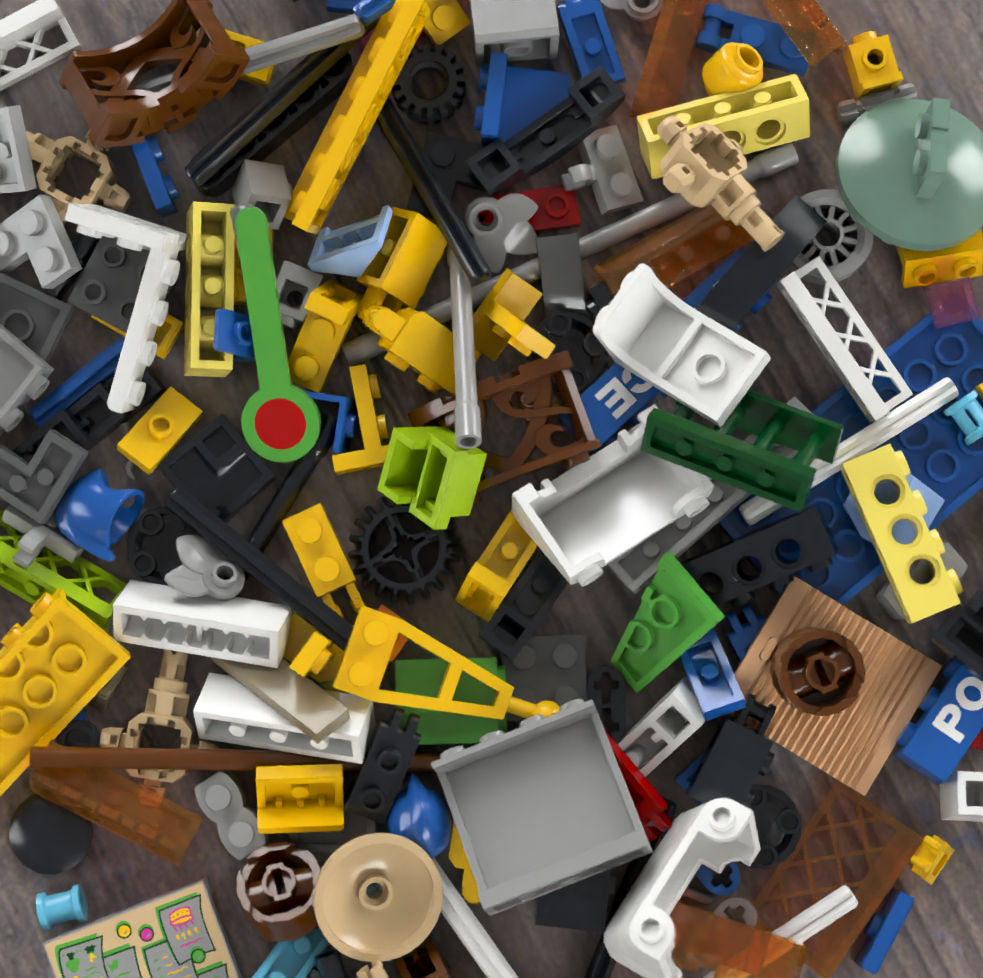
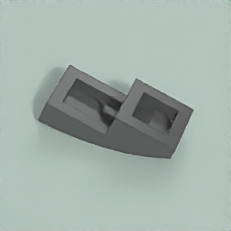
[535,233,586,318]

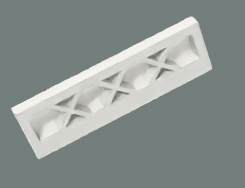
[0,0,82,91]
[776,256,913,423]

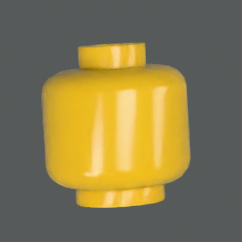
[702,42,763,96]

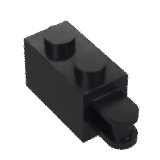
[685,692,777,809]

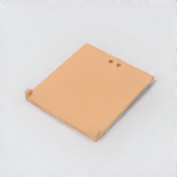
[729,575,942,796]

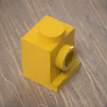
[843,31,904,101]

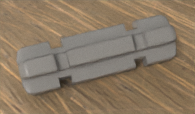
[837,83,918,125]

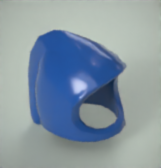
[55,468,145,562]
[386,773,453,859]

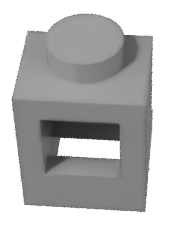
[276,260,326,330]

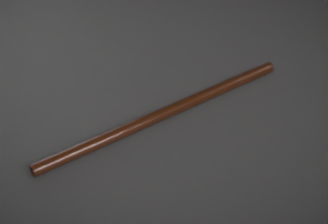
[30,746,442,774]

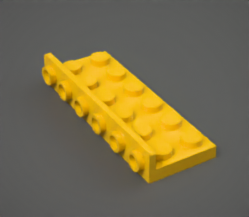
[284,0,431,235]
[0,587,131,796]

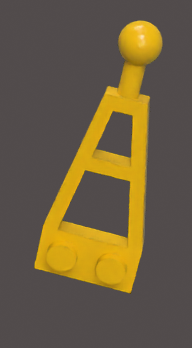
[332,605,560,720]

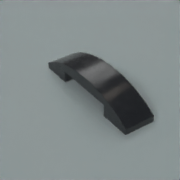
[465,65,626,195]
[695,195,827,331]
[478,550,569,662]

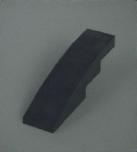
[13,366,166,463]

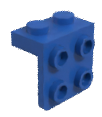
[474,52,571,146]

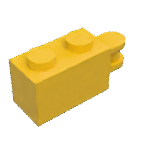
[356,207,447,318]

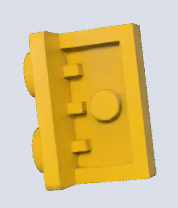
[896,230,983,288]
[256,764,344,834]

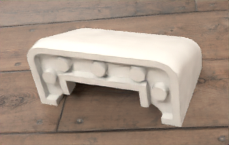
[512,404,714,587]
[604,798,761,978]

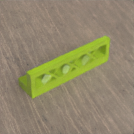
[0,509,127,633]

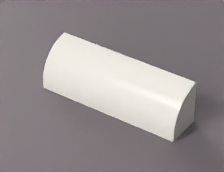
[113,579,292,668]

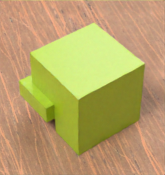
[377,426,487,530]

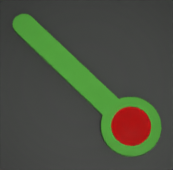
[235,207,321,463]

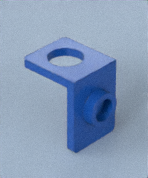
[213,308,255,364]
[305,391,360,454]

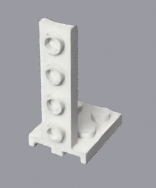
[65,203,189,414]

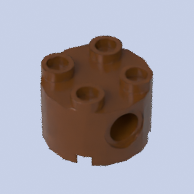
[770,627,866,717]
[236,841,321,942]

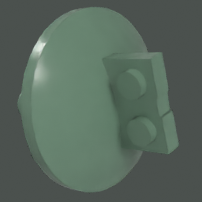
[835,97,983,251]

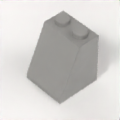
[469,0,560,67]

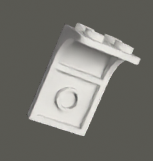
[593,263,771,427]

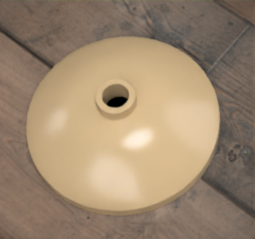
[313,833,443,962]

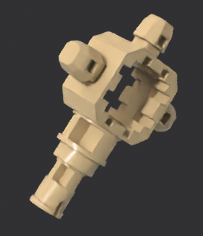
[657,115,785,252]
[26,130,132,225]
[99,649,220,807]

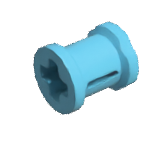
[943,390,983,446]
[36,884,88,931]

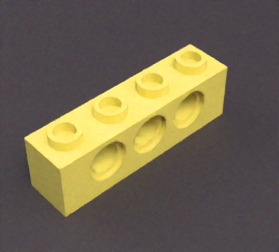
[637,74,810,179]
[184,201,235,378]
[840,444,963,624]

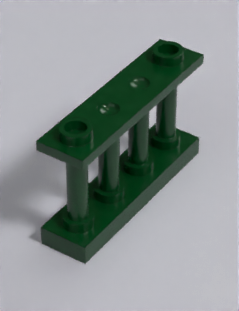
[640,390,844,513]

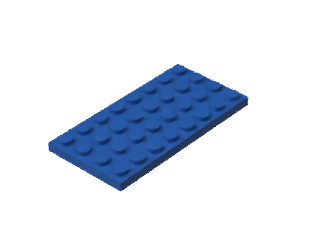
[717,291,983,605]

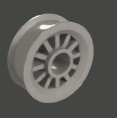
[787,189,873,285]

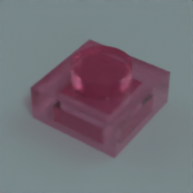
[926,276,980,329]

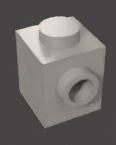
[232,159,292,230]

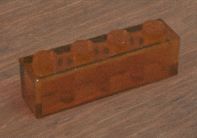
[592,204,754,298]
[669,901,809,978]

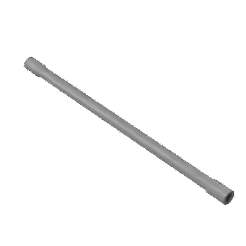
[341,142,799,367]

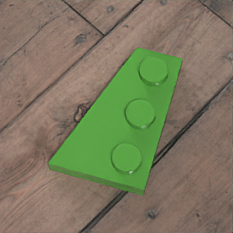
[610,551,725,693]

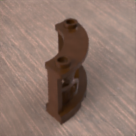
[59,0,250,147]
[408,350,601,505]

